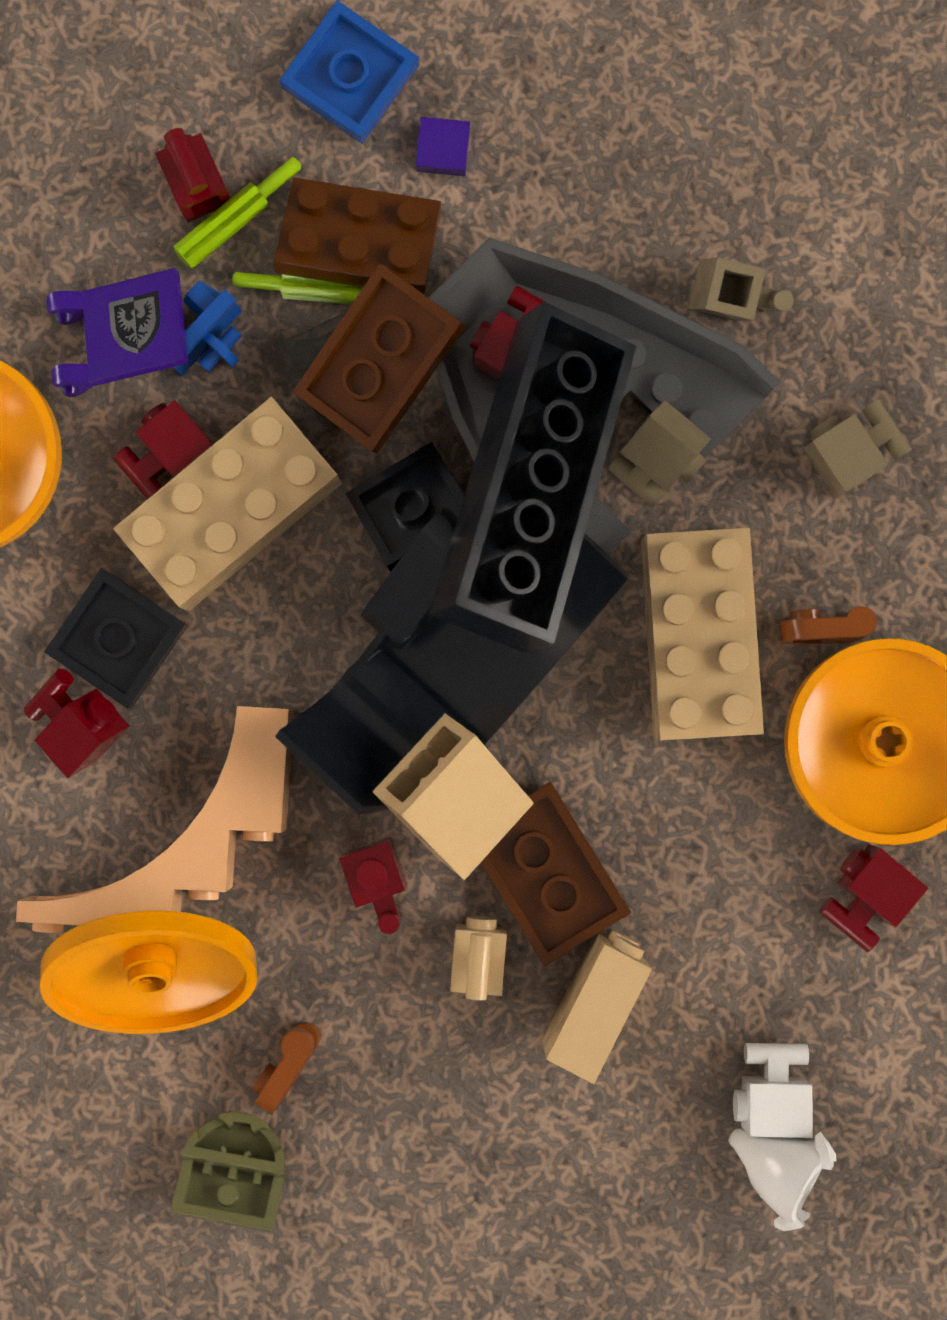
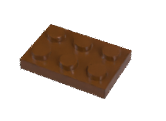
[274,177,441,295]
[293,263,466,453]
[481,781,631,967]

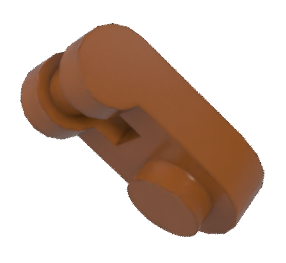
[780,606,877,645]
[252,1022,321,1115]

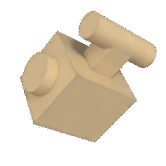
[450,916,507,1000]

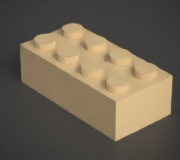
[113,396,342,611]
[641,528,764,741]

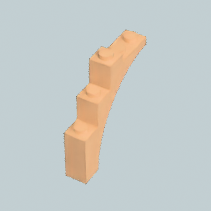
[16,706,294,933]

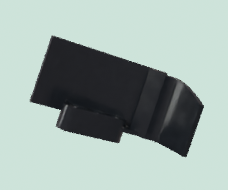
[275,508,631,815]

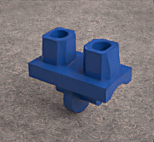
[172,281,242,376]

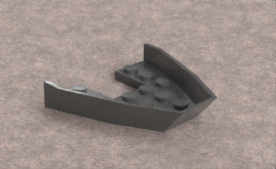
[428,238,780,554]

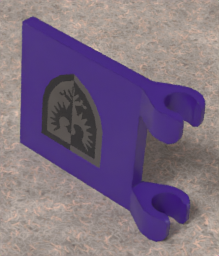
[46,268,188,397]

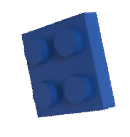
[279,0,420,144]

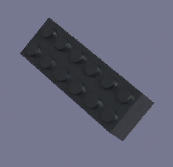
[429,301,637,653]

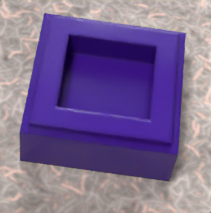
[416,117,470,176]

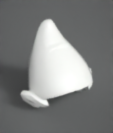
[729,1128,836,1231]

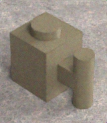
[688,257,794,321]
[803,399,912,499]
[608,400,711,508]

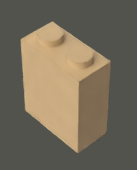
[373,714,534,880]
[542,929,652,1084]

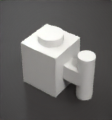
[733,1043,813,1138]

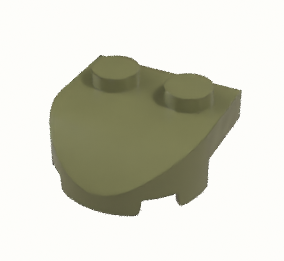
[170,1112,286,1233]

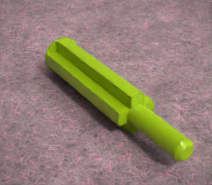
[173,157,301,270]
[232,272,363,305]

